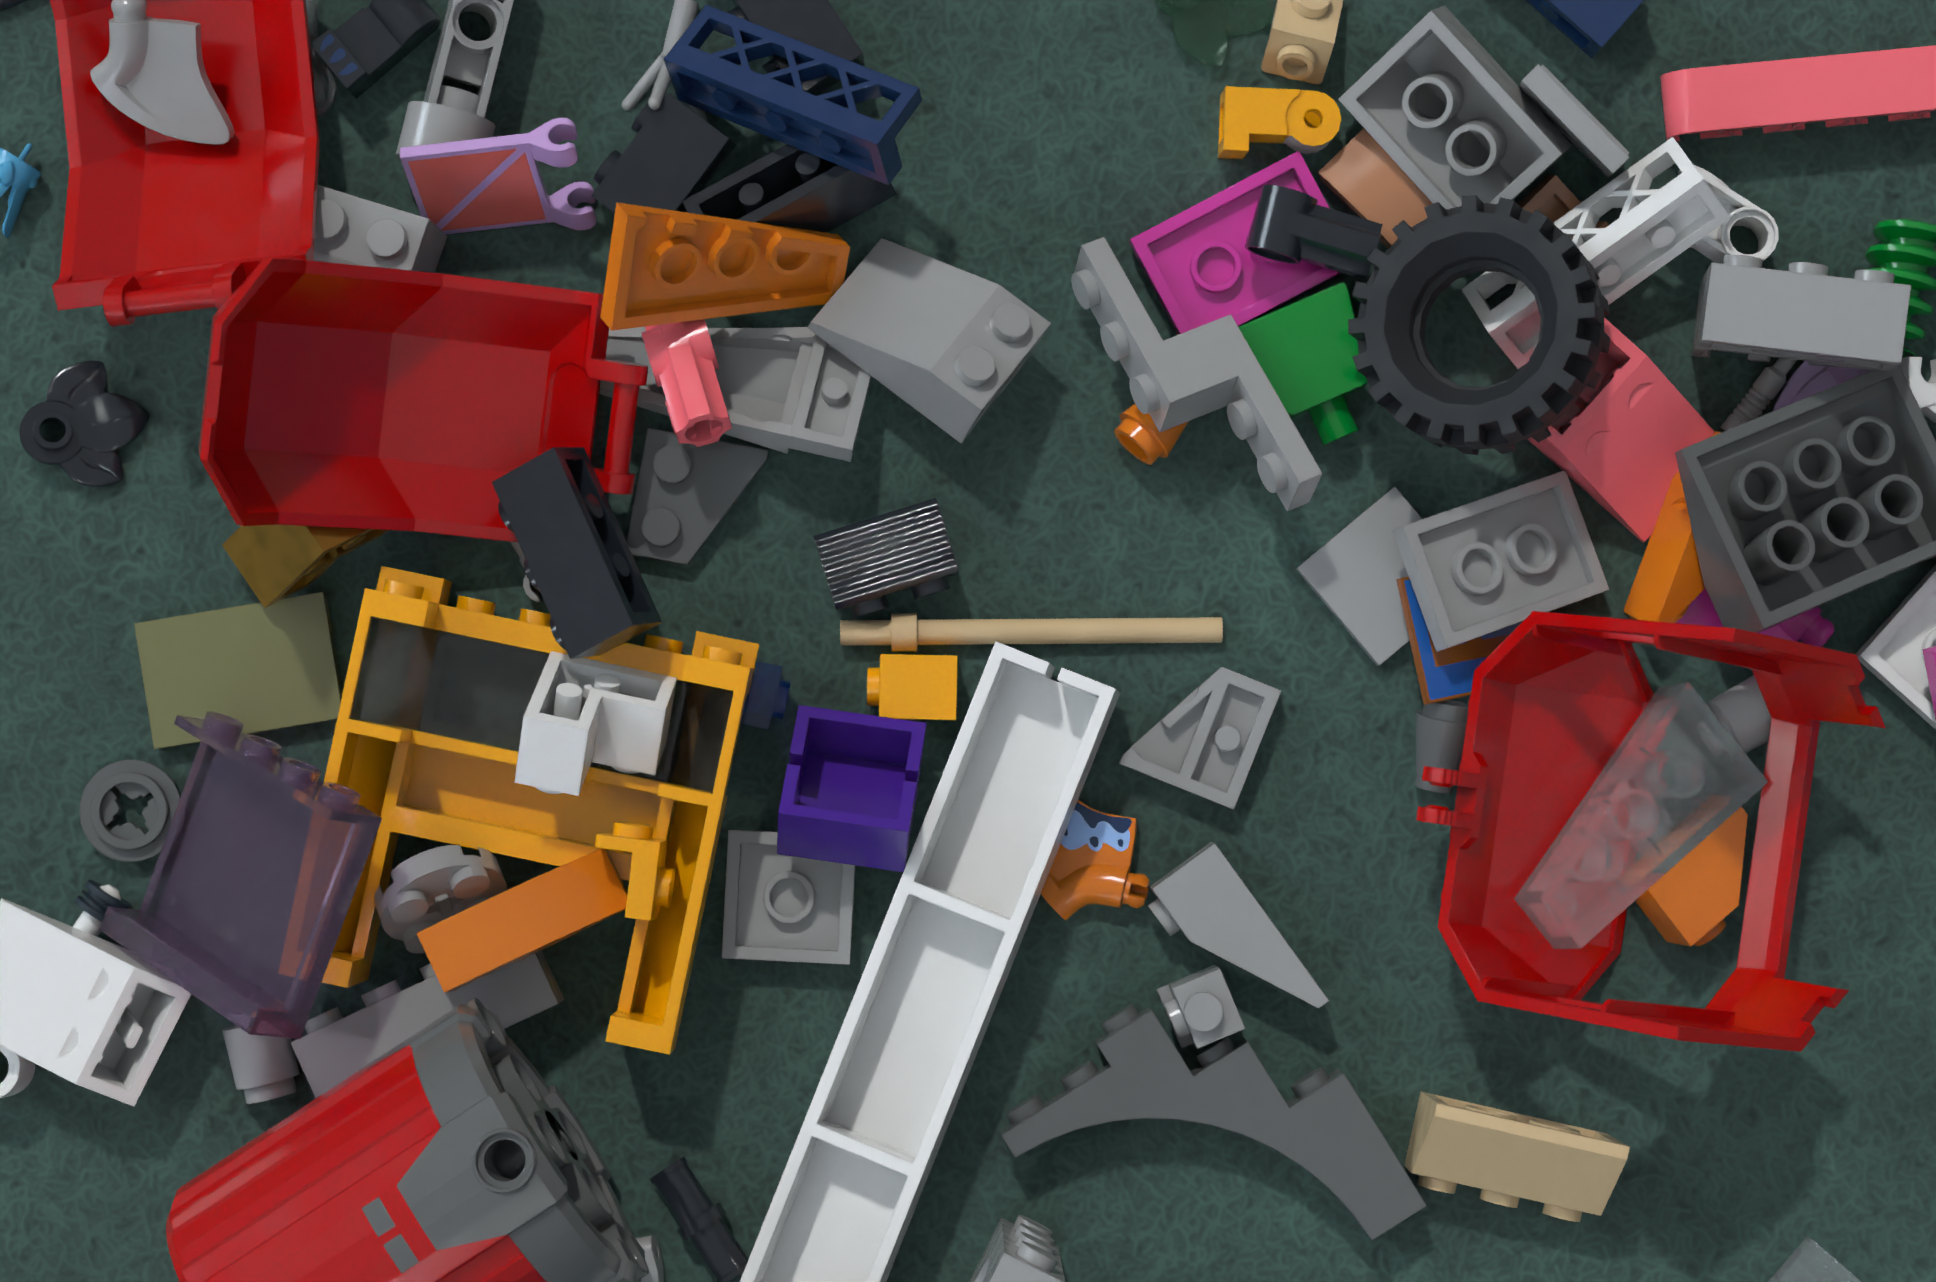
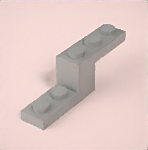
[1071,237,1322,511]

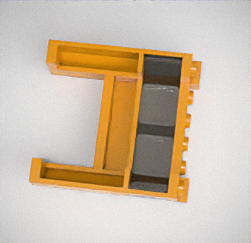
[283,566,759,1055]

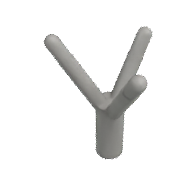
[622,0,708,122]

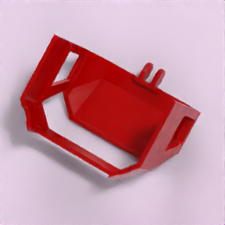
[1416,611,1886,1052]

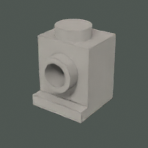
[1157,965,1245,1049]

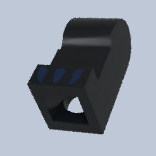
[311,0,441,99]

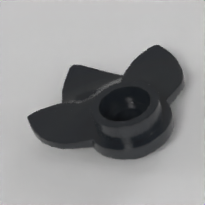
[19,361,149,487]

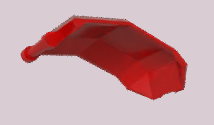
[50,0,320,327]
[199,257,649,542]

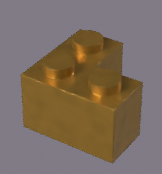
[222,525,389,608]

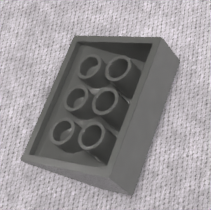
[1675,365,1936,633]

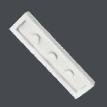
[1462,137,1731,369]

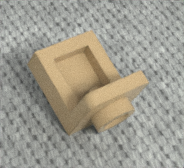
[1261,0,1343,85]

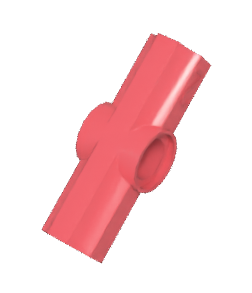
[641,319,732,447]

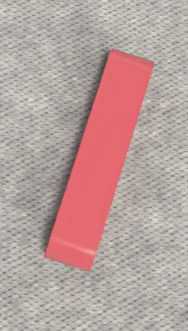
[1660,45,1936,142]

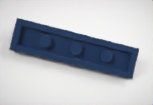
[664,5,922,185]

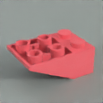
[1527,318,1715,543]

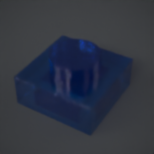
[741,661,791,730]

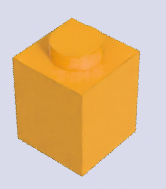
[867,654,957,721]

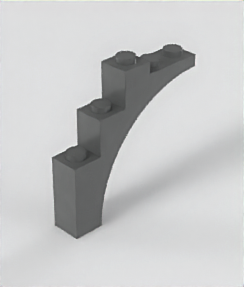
[1001,1004,1427,1240]

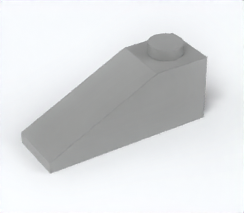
[1148,842,1329,1008]

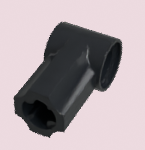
[1245,185,1383,279]

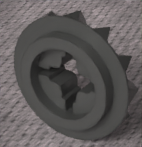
[79,760,185,862]

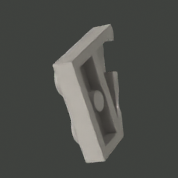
[1118,667,1281,809]

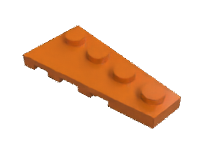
[600,202,850,331]

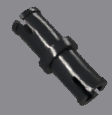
[649,1157,749,1282]

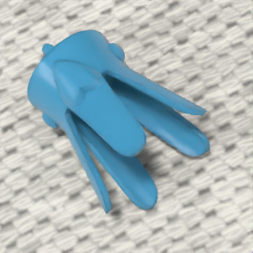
[0,143,42,238]

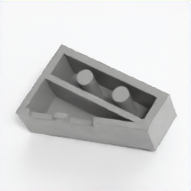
[1691,255,1911,371]

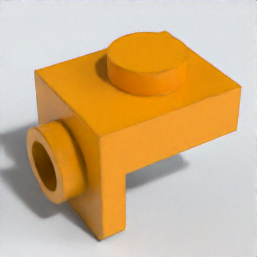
[595,822,675,921]

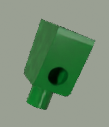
[1238,282,1369,446]

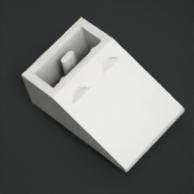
[0,898,193,1106]

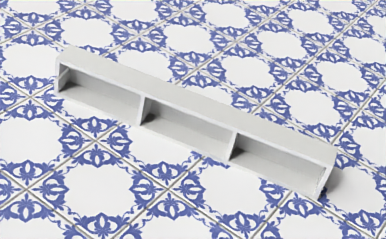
[740,641,1120,1282]

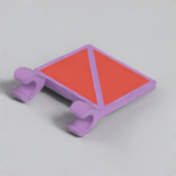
[400,118,596,234]

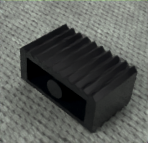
[813,498,959,619]

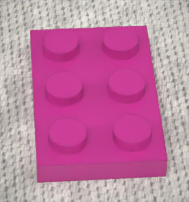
[1129,151,1342,335]

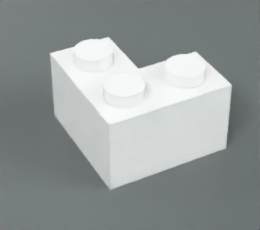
[514,651,677,796]

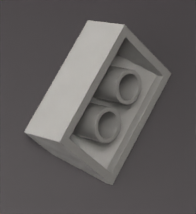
[1338,5,1573,209]

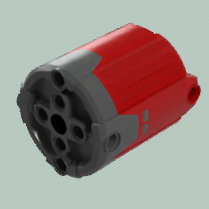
[166,998,649,1282]

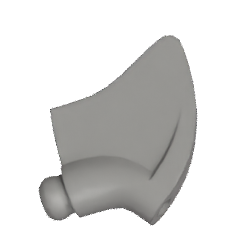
[90,0,235,145]

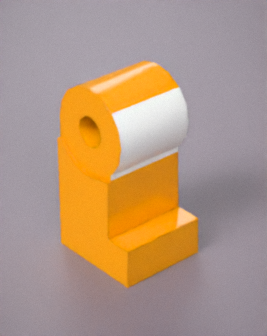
[1218,86,1341,159]

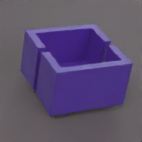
[777,705,926,872]

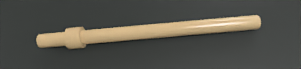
[840,613,1223,652]

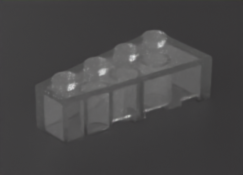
[1514,682,1768,949]

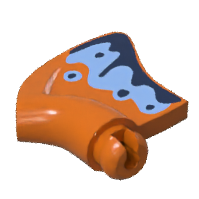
[1041,799,1150,920]

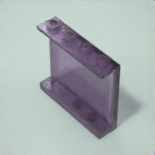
[99,711,382,1039]

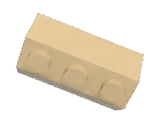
[1404,1091,1630,1222]

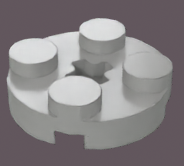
[374,845,507,954]

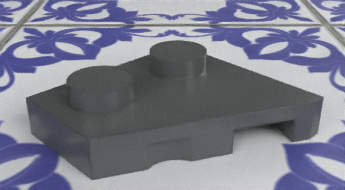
[627,428,769,565]

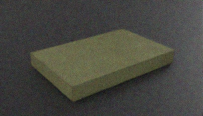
[134,592,343,749]

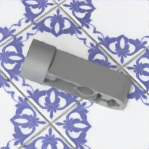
[395,0,514,160]

